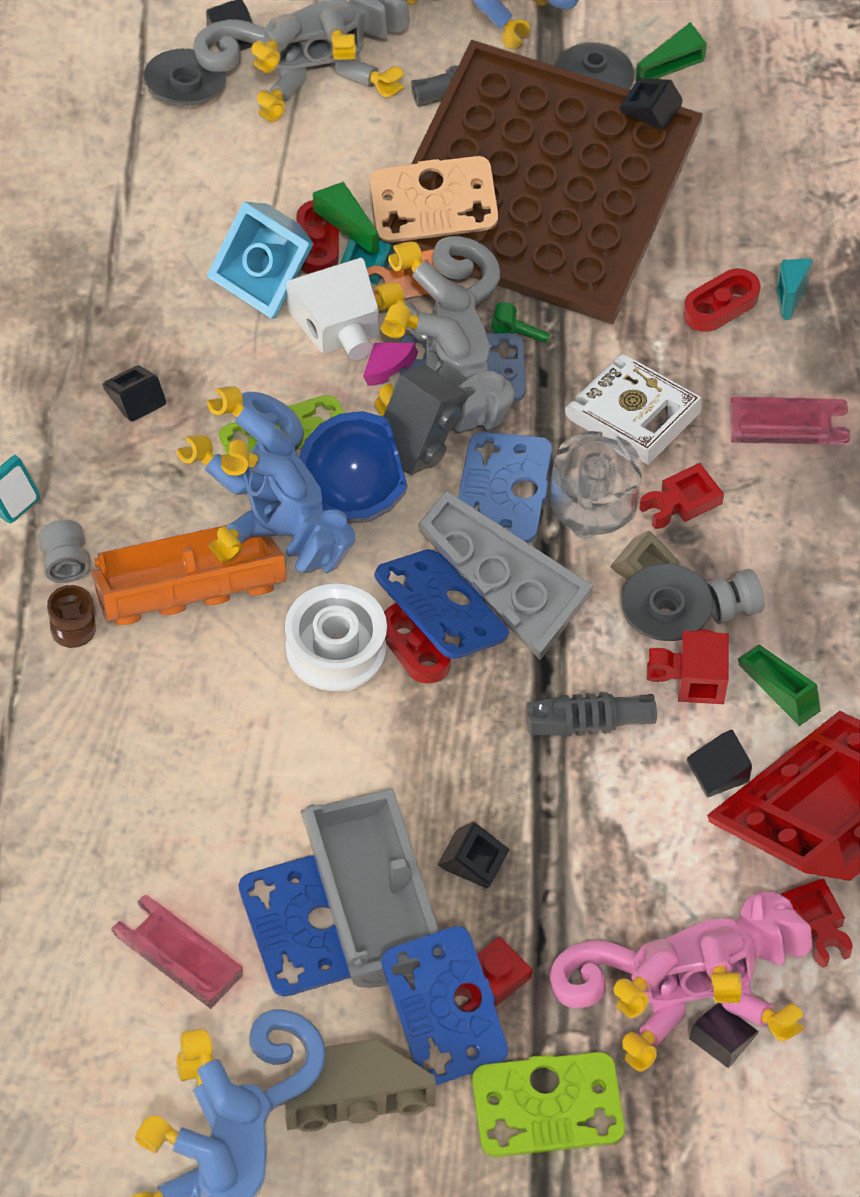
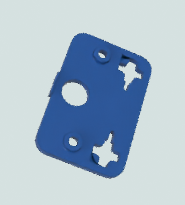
[374,549,509,659]
[239,855,351,997]
[381,926,508,1085]

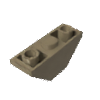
[285,1039,436,1132]

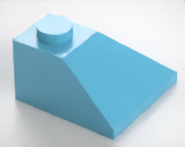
[207,201,313,319]

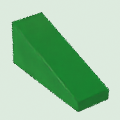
[635,22,707,81]
[313,181,379,254]
[738,644,821,726]

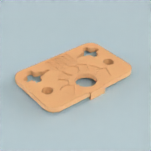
[370,156,498,243]

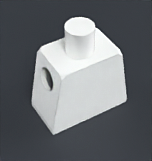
[286,257,379,360]

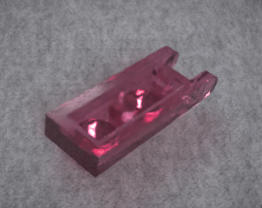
[729,397,850,444]
[111,895,243,1009]

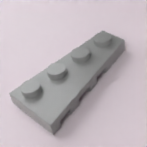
[420,491,593,660]

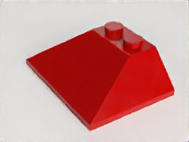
[707,711,860,881]

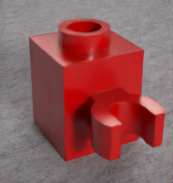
[647,629,729,704]

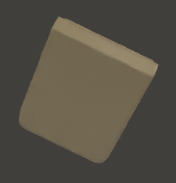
[610,530,680,580]

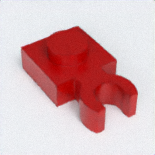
[640,463,724,529]
[780,878,853,968]
[454,936,533,1012]

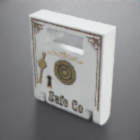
[565,354,702,465]

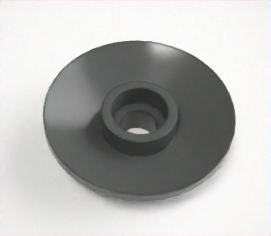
[554,42,634,90]
[144,48,226,105]
[621,563,713,641]

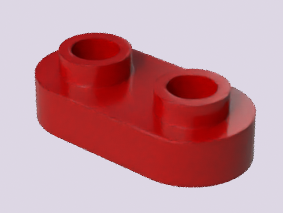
[296,200,339,274]
[683,268,761,332]
[384,603,451,684]

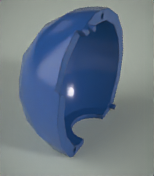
[299,411,408,523]

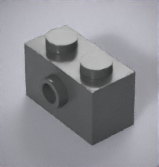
[383,364,465,475]

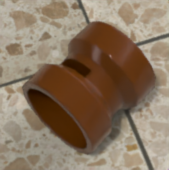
[47,585,96,648]

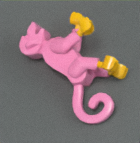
[550,891,813,1072]

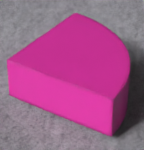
[363,343,418,386]

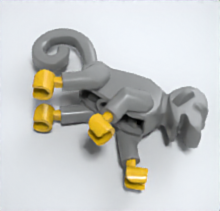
[194,0,409,122]
[374,236,515,432]

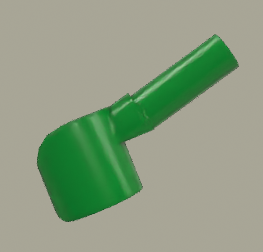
[492,302,550,344]

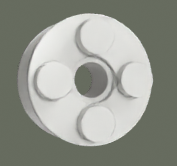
[285,584,387,691]

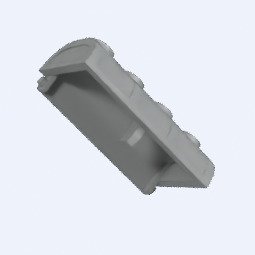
[301,788,442,988]

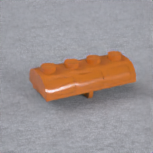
[91,524,286,625]

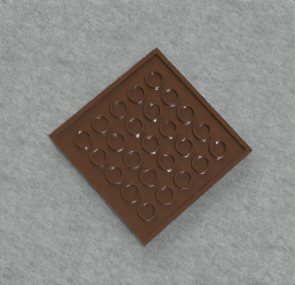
[379,39,703,324]

